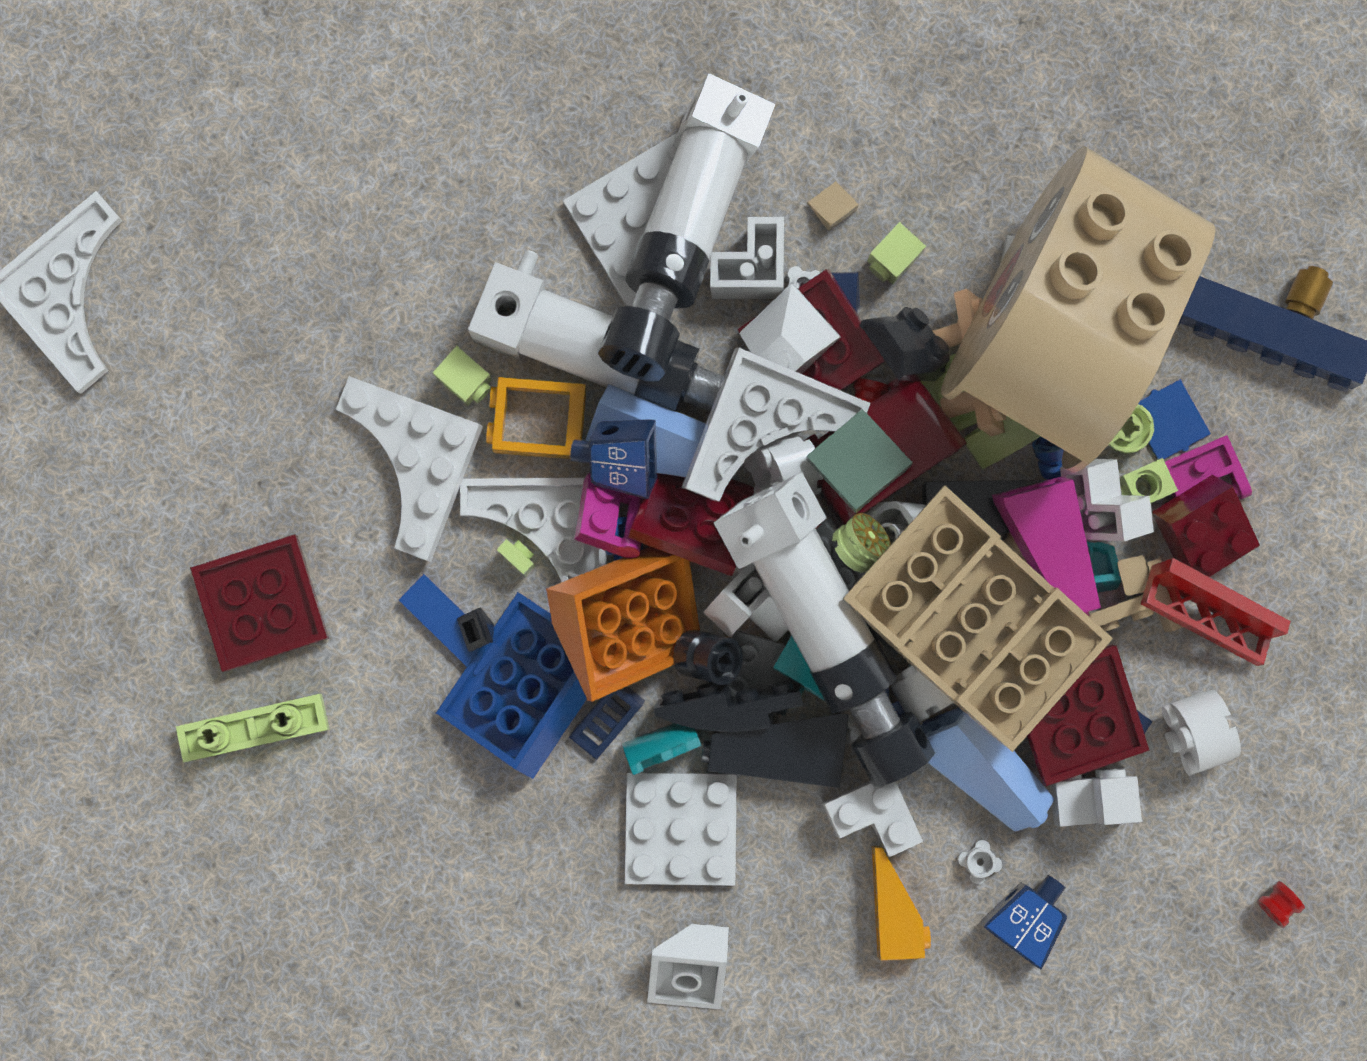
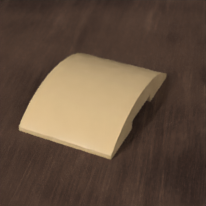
[843,486,1113,752]

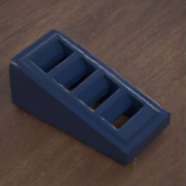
[569,686,645,760]

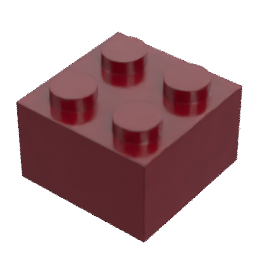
[1152,474,1260,577]

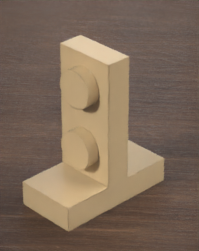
[1089,558,1183,633]

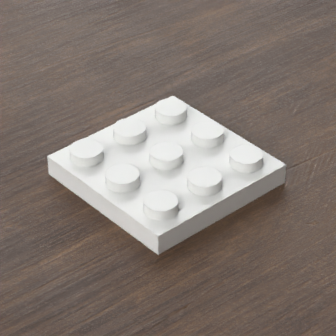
[625,773,737,886]

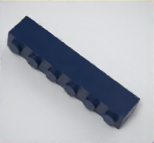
[1177,276,1367,392]

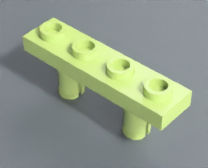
[176,694,330,763]

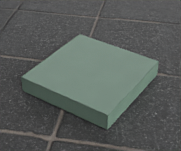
[806,409,912,513]

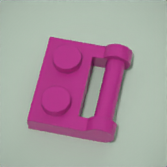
[1165,435,1252,500]
[574,472,643,558]

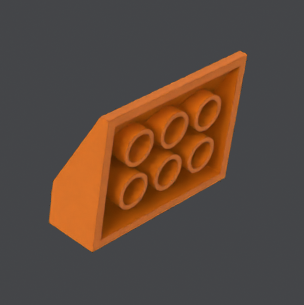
[546,547,700,702]

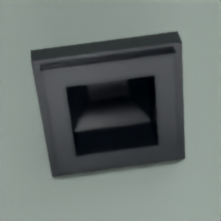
[457,607,494,652]

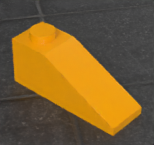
[871,846,931,960]

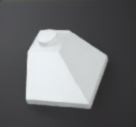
[739,283,841,374]
[647,924,729,1009]

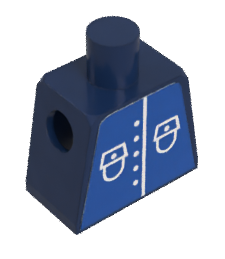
[570,419,657,499]
[979,875,1067,970]

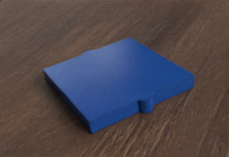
[1138,379,1211,460]

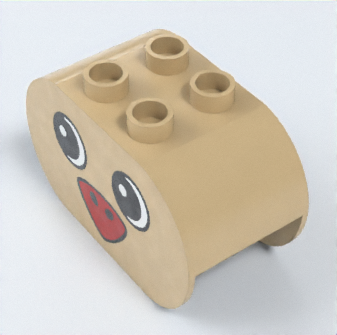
[941,146,1215,473]

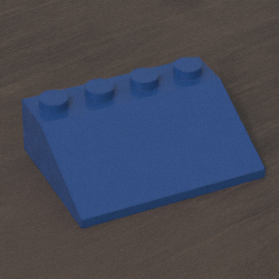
[436,592,587,779]

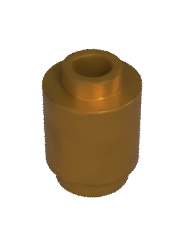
[1285,266,1333,319]

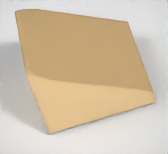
[807,181,859,231]
[1117,555,1149,596]

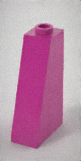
[992,477,1101,616]

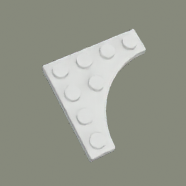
[563,133,677,306]
[0,191,122,394]
[682,348,870,501]
[336,376,483,562]
[460,478,607,582]

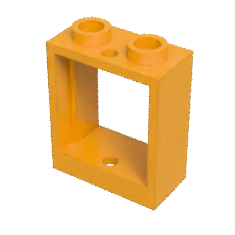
[486,377,587,460]

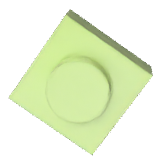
[497,539,535,577]

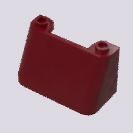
[804,378,967,525]

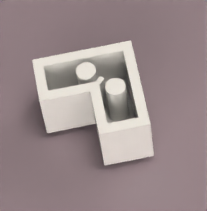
[710,217,785,299]
[1060,459,1154,542]
[703,563,788,642]
[1050,769,1142,827]
[822,781,923,857]

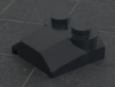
[859,307,950,381]

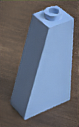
[585,384,706,477]
[921,707,1055,832]

